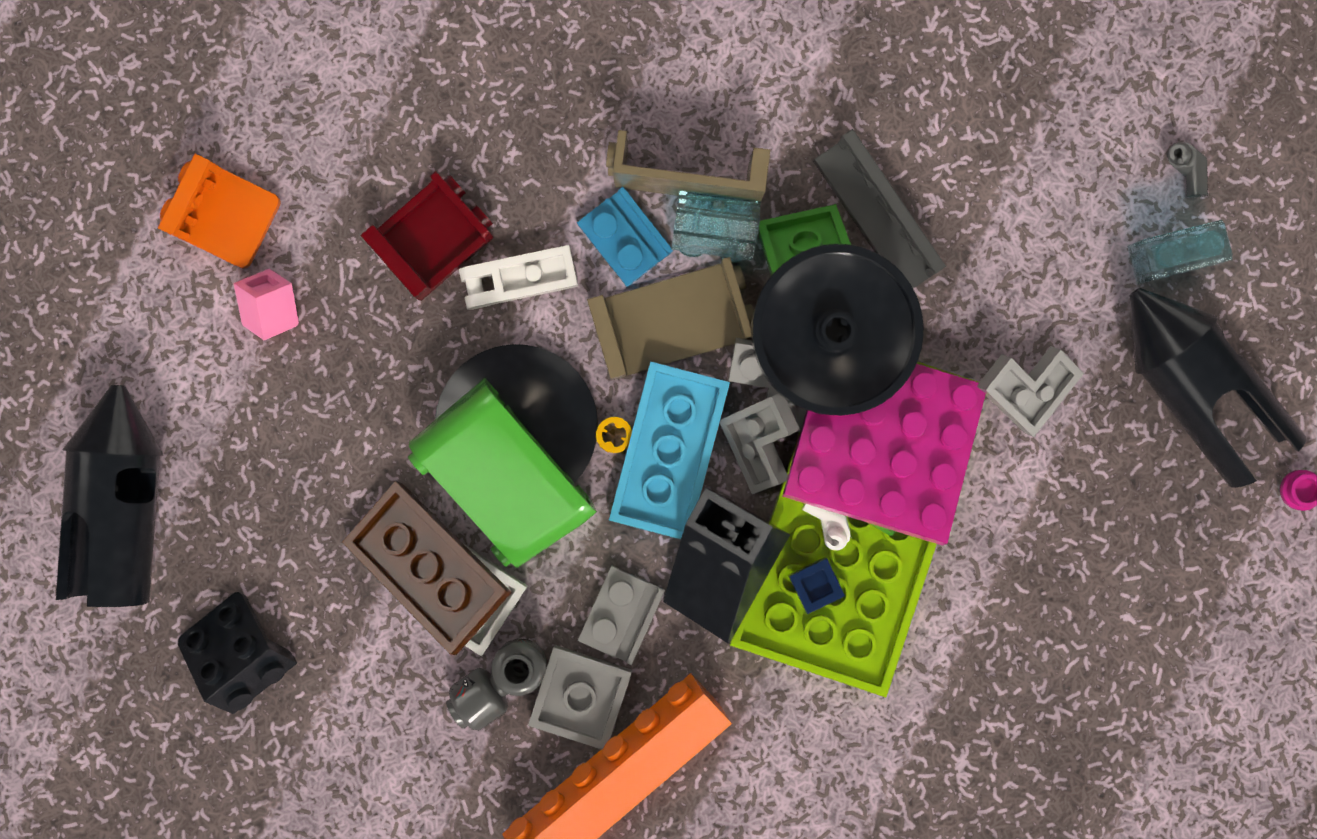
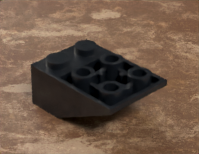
[663,488,790,644]

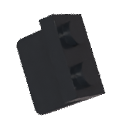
[177,592,297,714]

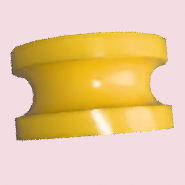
[596,417,632,453]

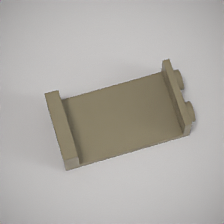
[606,130,770,206]
[587,257,754,380]

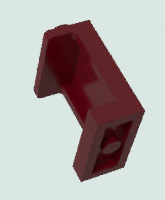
[360,171,494,301]

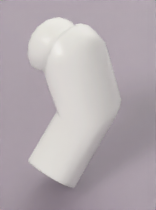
[802,503,851,550]

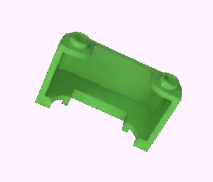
[408,378,597,568]

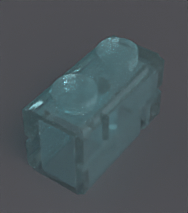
[671,190,761,263]
[1127,220,1233,285]

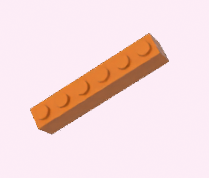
[502,673,732,839]

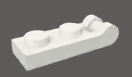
[459,245,578,310]

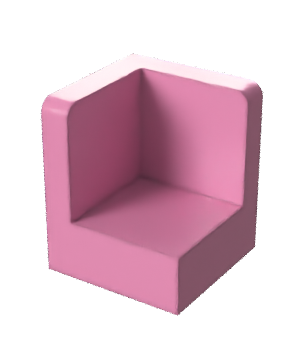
[233,269,299,340]

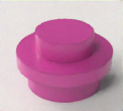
[1280,470,1317,511]

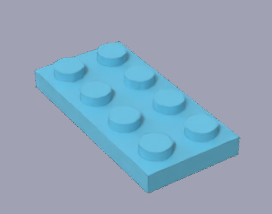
[609,361,730,539]

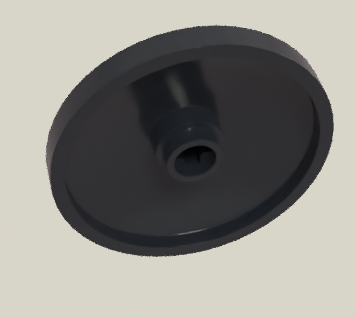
[751,244,924,416]
[435,344,598,483]

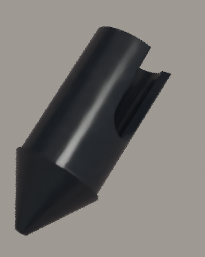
[1129,288,1307,488]
[55,385,163,607]

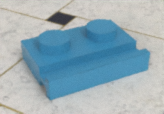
[577,187,673,288]

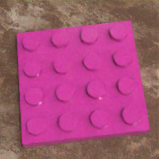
[782,364,986,546]

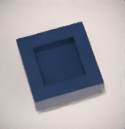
[788,557,845,614]

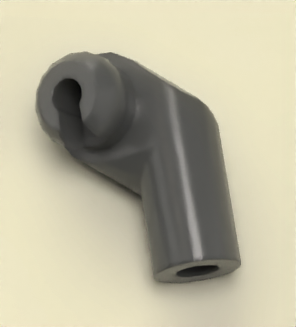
[1167,142,1208,197]

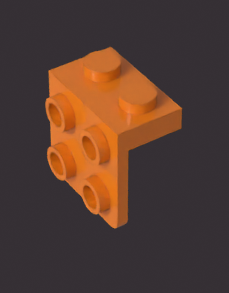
[158,153,281,269]

